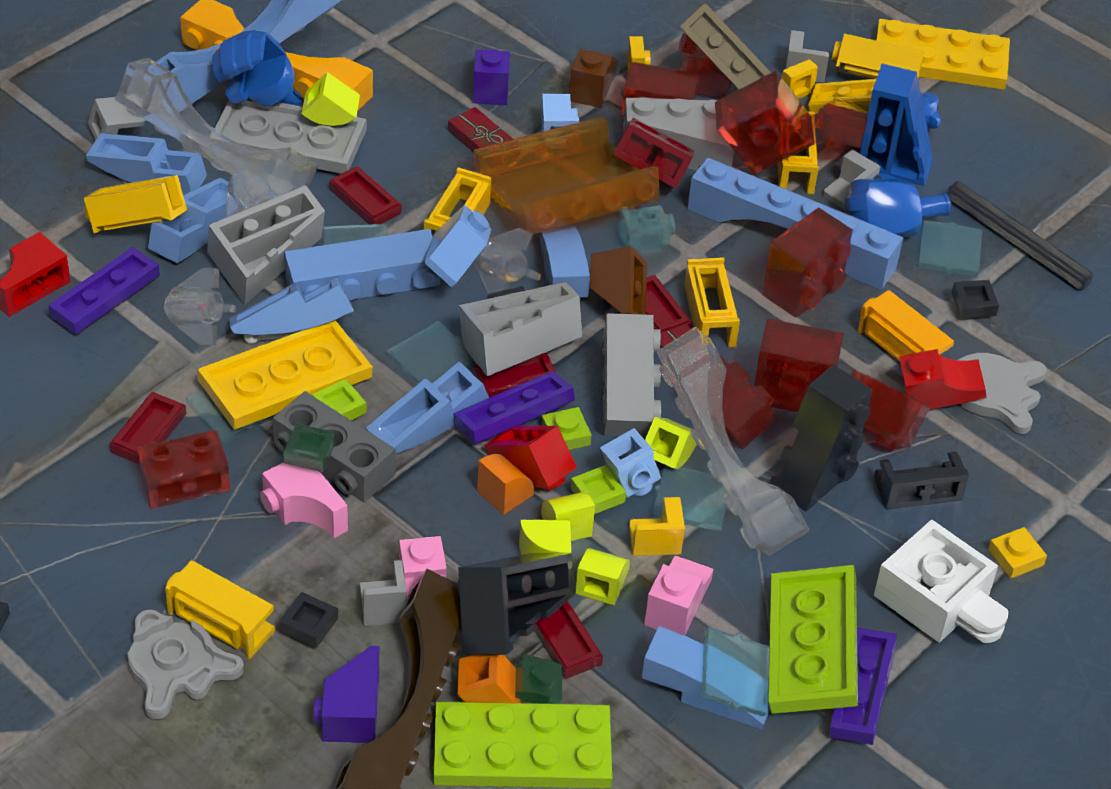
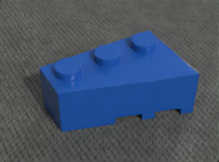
[860,64,933,186]

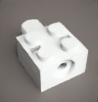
[874,520,1008,643]

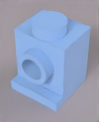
[541,94,579,148]
[600,428,661,498]

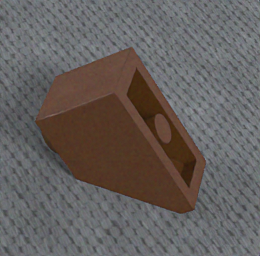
[569,49,619,108]
[589,246,647,315]

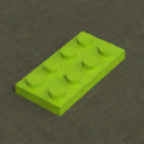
[769,565,858,714]
[434,702,612,788]

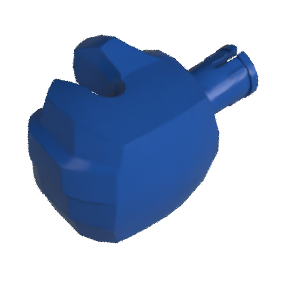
[212,30,302,107]
[845,173,951,237]

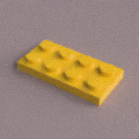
[876,19,1010,90]
[197,320,373,430]

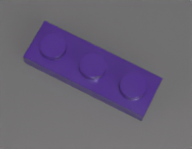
[48,247,160,334]
[454,371,575,444]
[830,627,897,745]

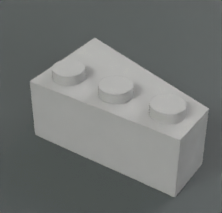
[623,97,735,170]
[207,185,325,305]
[459,282,582,376]
[602,313,661,437]

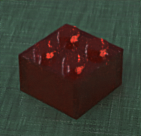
[715,71,815,174]
[762,207,853,318]
[751,318,844,413]

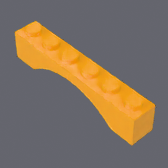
[180,0,373,111]

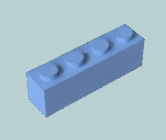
[284,229,440,300]

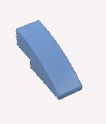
[86,133,207,195]
[148,178,249,263]
[538,225,590,297]
[229,277,354,335]
[366,361,489,454]
[642,626,770,730]

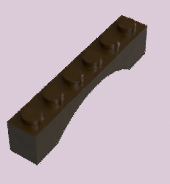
[334,568,462,789]

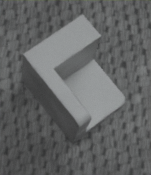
[786,30,829,82]
[88,95,146,140]
[823,150,880,210]
[360,560,406,626]

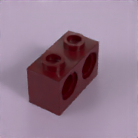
[613,117,695,188]

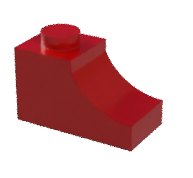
[0,232,71,317]
[899,349,987,413]
[484,426,577,490]

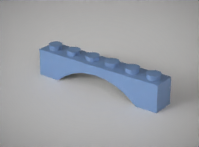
[142,0,342,116]
[688,158,903,290]

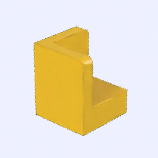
[629,497,685,556]

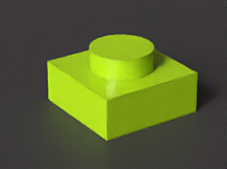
[312,379,367,420]
[541,407,592,450]
[571,465,626,514]

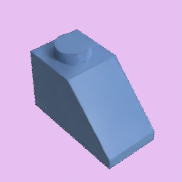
[424,205,492,287]

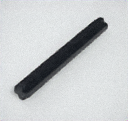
[947,181,1093,290]

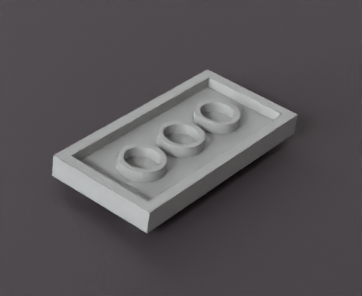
[210,98,367,174]

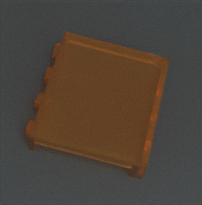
[474,116,660,236]

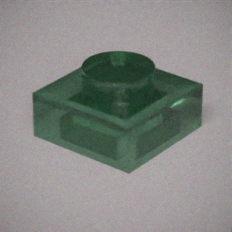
[284,424,336,472]
[515,653,562,704]

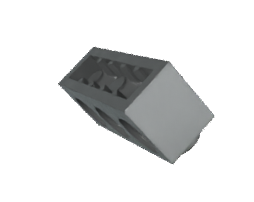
[273,391,396,503]

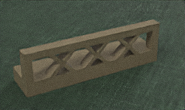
[680,3,800,127]

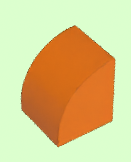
[477,454,534,515]
[458,654,521,703]

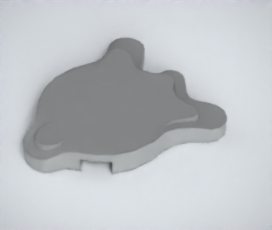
[958,353,1047,434]
[127,610,244,719]

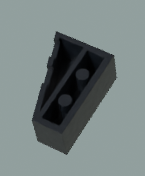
[769,365,872,512]
[457,553,574,655]

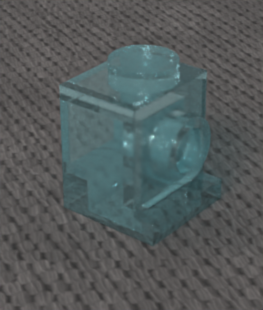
[617,205,676,255]

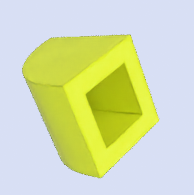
[301,72,360,126]
[645,417,702,469]
[541,492,595,541]
[519,520,571,555]
[575,548,630,605]

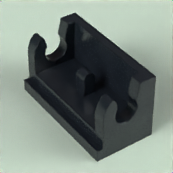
[874,451,969,510]

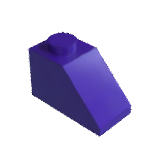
[473,49,510,105]
[314,646,380,743]

